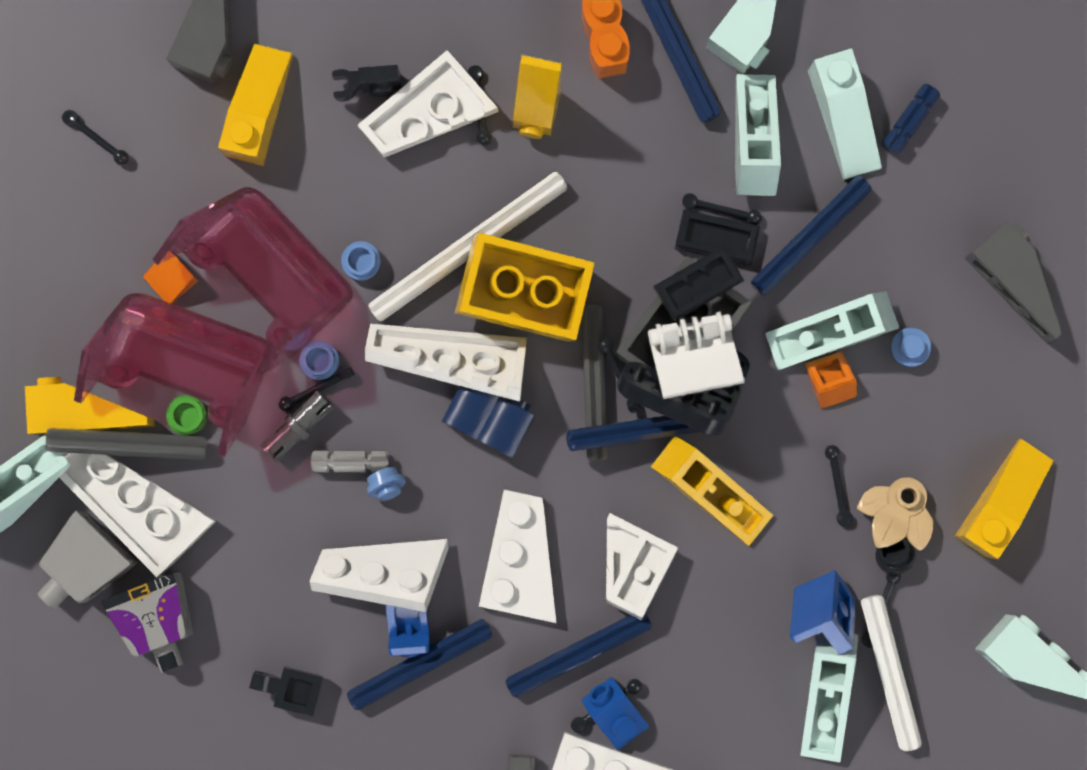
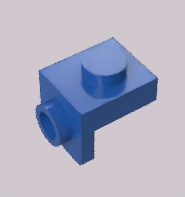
[386,605,430,657]
[581,677,649,751]

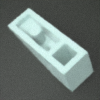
[706,0,777,74]
[808,48,882,181]
[735,74,781,196]
[765,291,899,370]
[0,434,71,533]
[800,632,858,762]

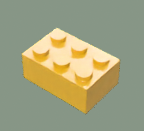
[455,233,595,342]

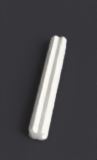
[861,595,922,751]

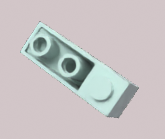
[975,614,1087,699]

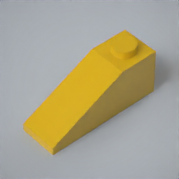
[218,44,293,166]
[513,55,562,139]
[25,377,155,436]
[651,436,773,546]
[955,438,1054,559]

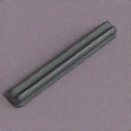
[581,304,608,460]
[45,428,207,460]

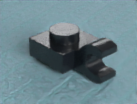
[332,65,402,102]
[249,666,323,716]

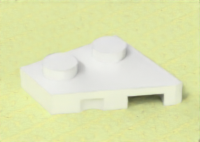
[606,513,678,621]

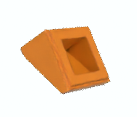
[143,249,199,307]
[805,351,857,408]

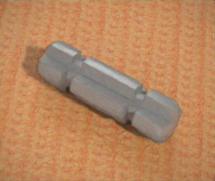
[311,451,389,473]

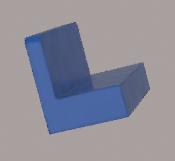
[790,570,856,654]

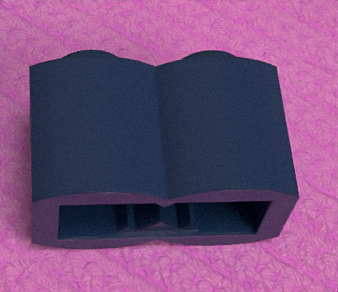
[442,386,535,458]

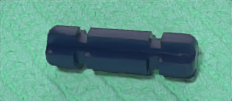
[882,83,940,155]

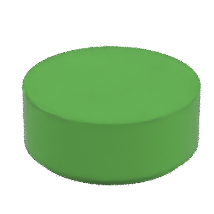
[166,395,208,435]

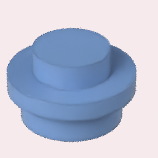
[341,241,381,281]
[891,327,931,367]
[299,341,339,380]
[367,467,406,501]

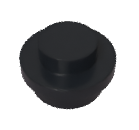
[875,538,916,575]

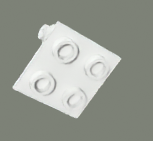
[648,312,744,399]

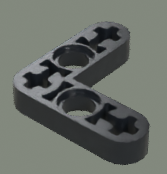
[617,350,750,435]

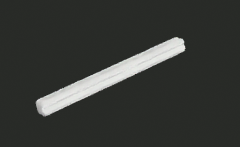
[368,172,567,321]

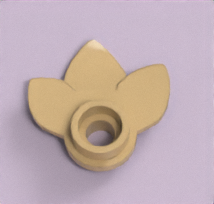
[857,477,933,551]

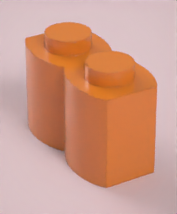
[581,0,630,79]

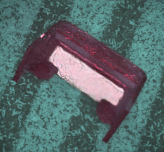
[152,187,353,376]
[74,293,272,457]

